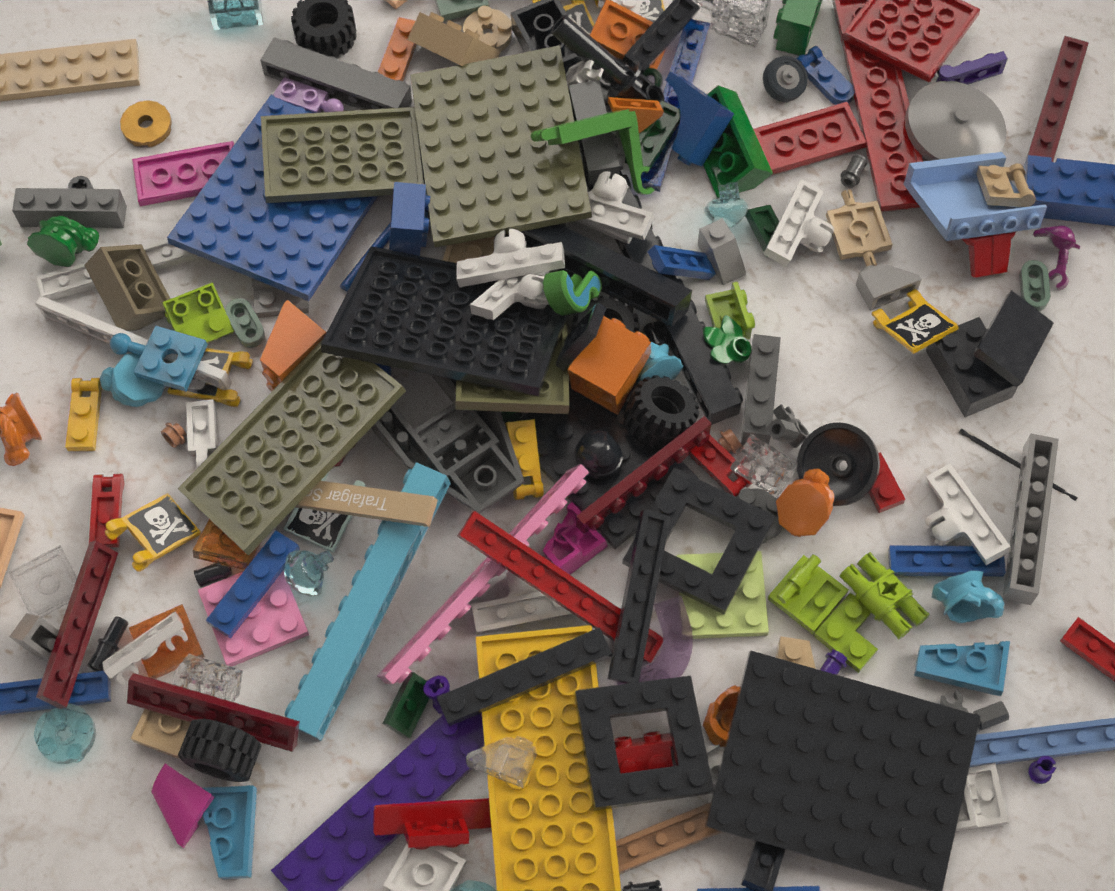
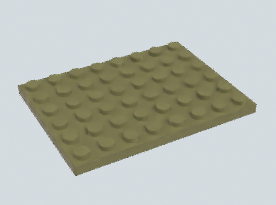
[410,46,592,248]

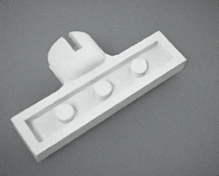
[580,171,654,240]
[763,179,834,267]
[457,229,565,287]
[470,271,550,320]
[925,463,1011,565]
[471,571,584,634]

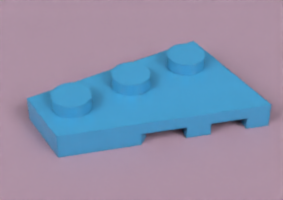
[914,641,1010,697]
[203,785,257,879]

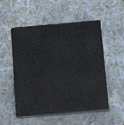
[556,303,606,371]

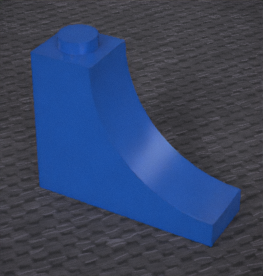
[665,71,734,167]

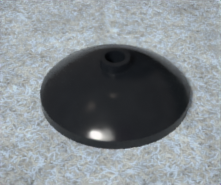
[797,422,880,506]

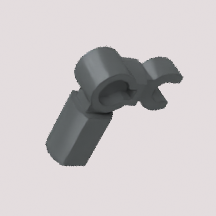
[767,404,809,448]
[940,690,1009,730]

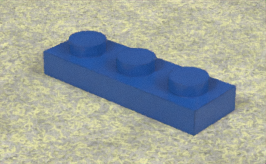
[648,245,716,280]

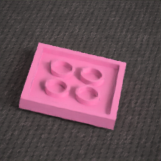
[198,571,309,668]

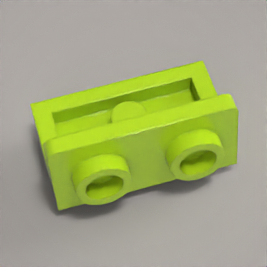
[705,281,755,340]

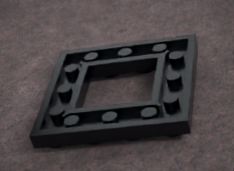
[622,467,775,615]
[574,675,714,810]

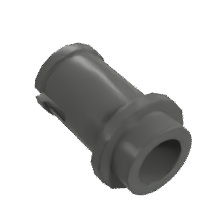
[840,154,867,188]

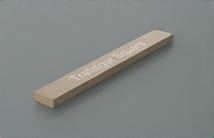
[296,481,438,527]

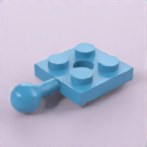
[110,325,208,392]

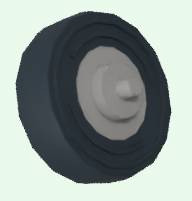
[763,56,808,102]

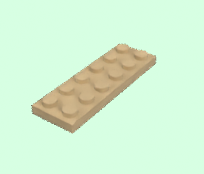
[0,39,140,102]

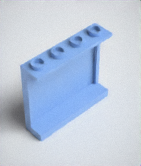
[904,152,1047,241]

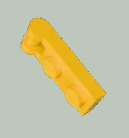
[65,378,102,451]
[505,420,544,500]

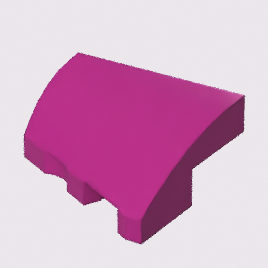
[543,502,608,575]
[151,764,215,848]

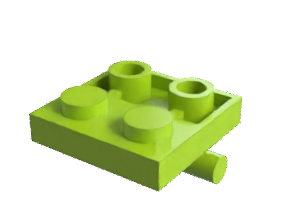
[162,282,234,344]
[768,554,849,635]

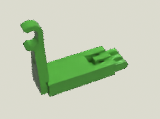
[531,109,655,195]

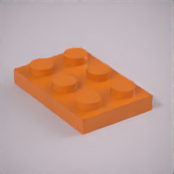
[590,0,666,69]

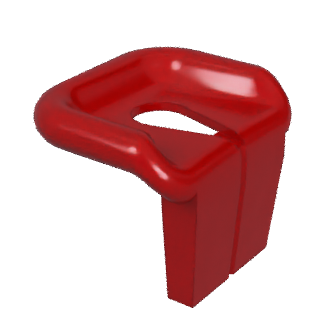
[962,232,1016,278]

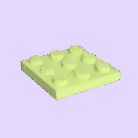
[677,551,769,639]

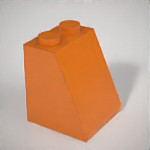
[260,300,326,392]
[568,316,651,415]

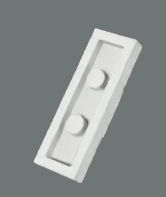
[102,612,188,685]

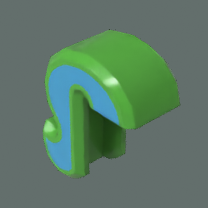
[543,270,602,316]

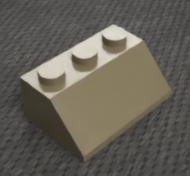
[84,244,171,331]

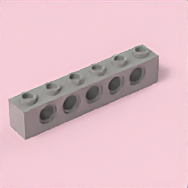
[1003,433,1059,605]

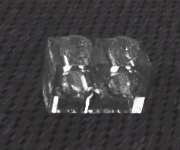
[729,434,798,498]
[173,654,243,702]

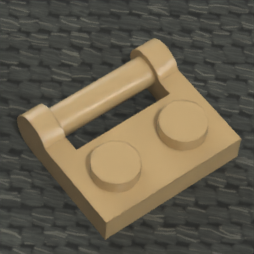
[976,163,1036,207]

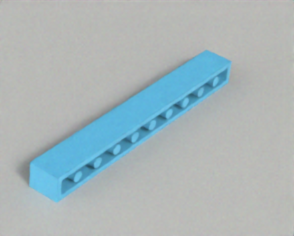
[285,462,451,741]

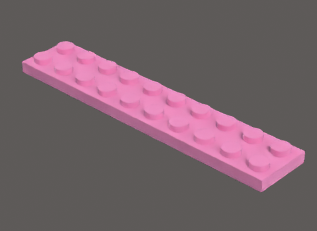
[377,464,589,684]

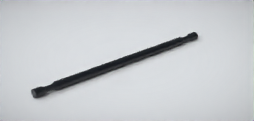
[959,428,1078,501]

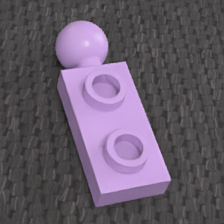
[273,77,344,113]

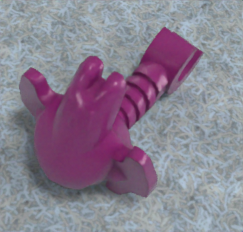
[1033,226,1080,290]

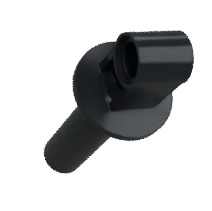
[551,15,665,103]

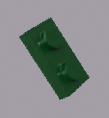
[745,205,779,257]
[382,672,430,738]

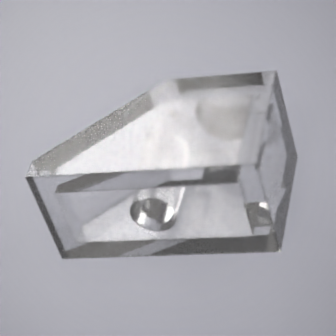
[466,736,537,788]

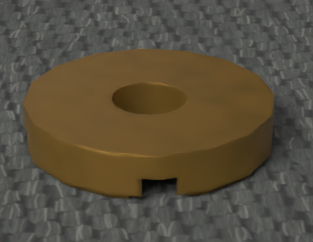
[120,100,172,147]

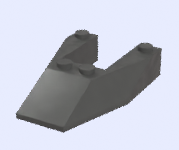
[371,374,525,514]

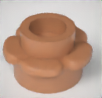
[161,422,186,448]
[718,429,742,454]

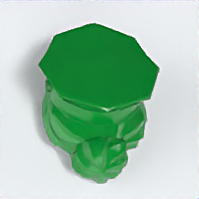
[27,216,99,267]

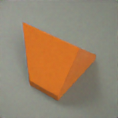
[608,97,663,133]

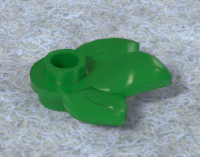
[703,315,751,364]

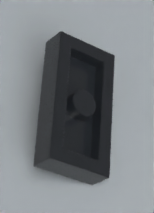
[741,841,785,891]

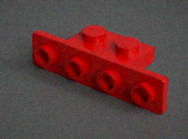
[614,731,673,774]
[373,798,492,850]

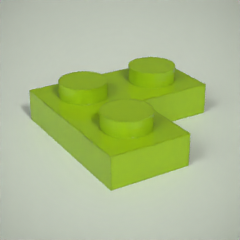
[814,592,878,673]

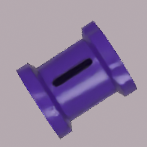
[424,675,450,714]

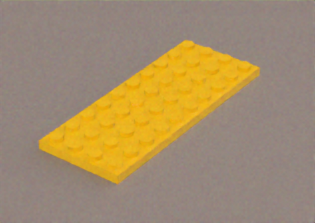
[476,625,621,891]

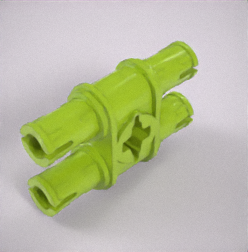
[839,552,930,640]

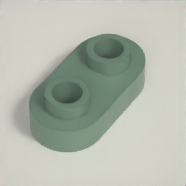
[1019,260,1051,311]
[225,298,265,347]

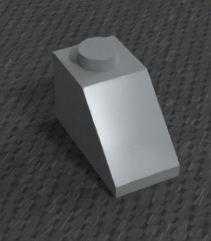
[697,218,746,285]
[856,263,922,311]
[9,613,59,662]

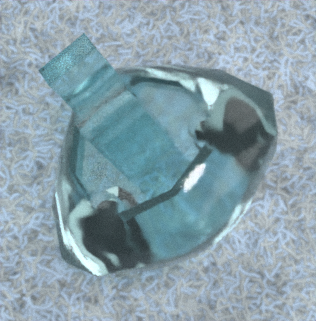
[704,182,748,228]
[284,550,334,596]

